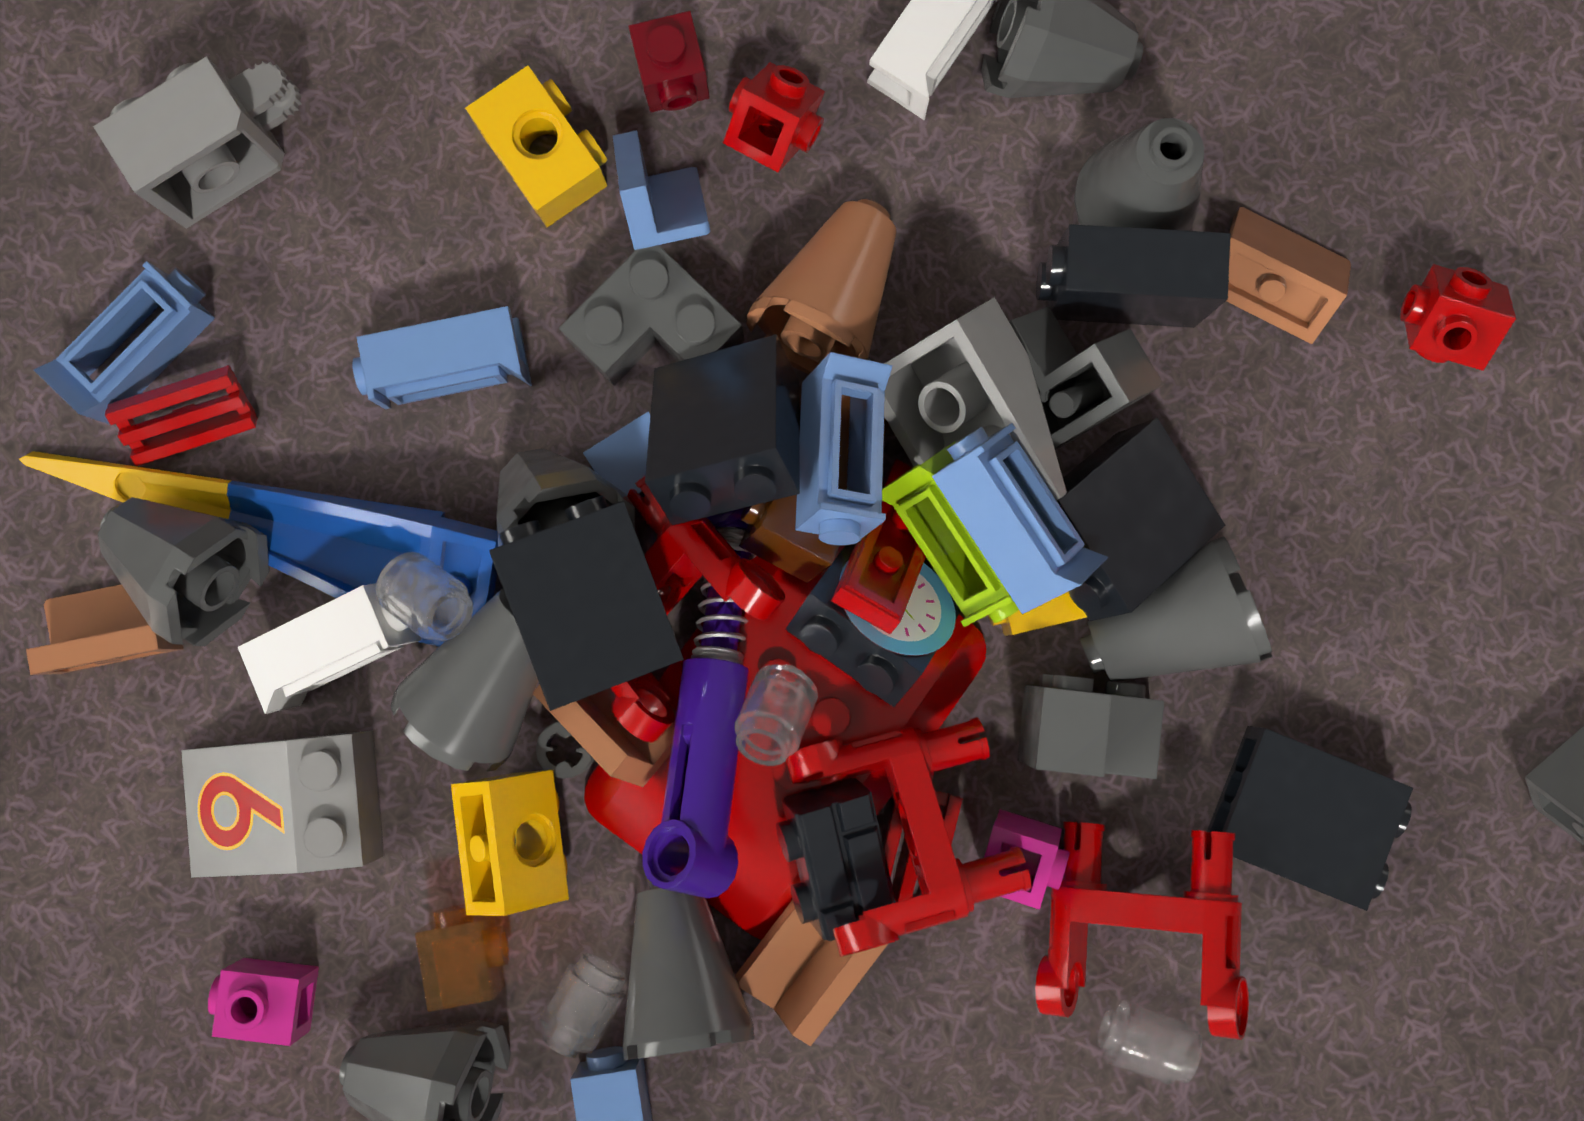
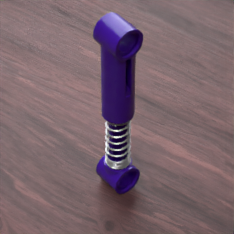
[642,508,756,898]

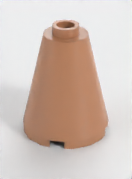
[747,199,897,374]

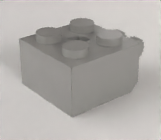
[93,56,302,229]

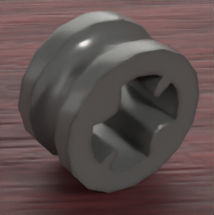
[536,722,594,779]

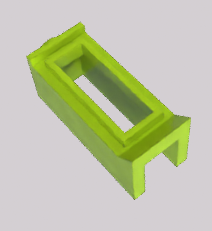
[882,441,1019,627]

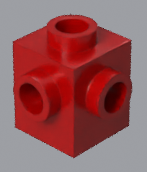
[723,62,825,173]
[1400,264,1516,371]

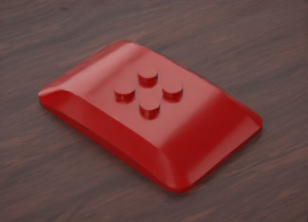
[584,545,986,940]

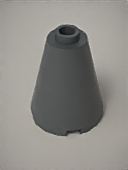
[1074,118,1204,231]
[1080,536,1273,682]
[391,589,538,772]
[623,881,755,1060]

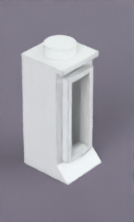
[867,0,997,120]
[238,581,422,714]

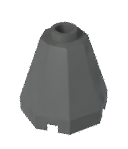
[981,0,1143,98]
[497,448,635,547]
[98,497,269,647]
[339,1020,511,1121]

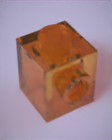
[415,904,509,1012]

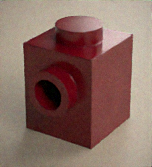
[628,11,710,113]

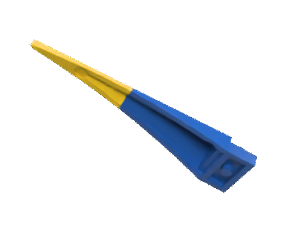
[19,451,498,647]

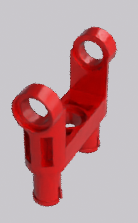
[611,476,785,743]
[785,717,1031,957]
[1035,822,1249,1040]

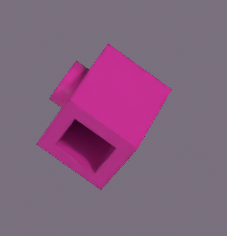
[984,809,1070,910]
[208,958,319,1046]

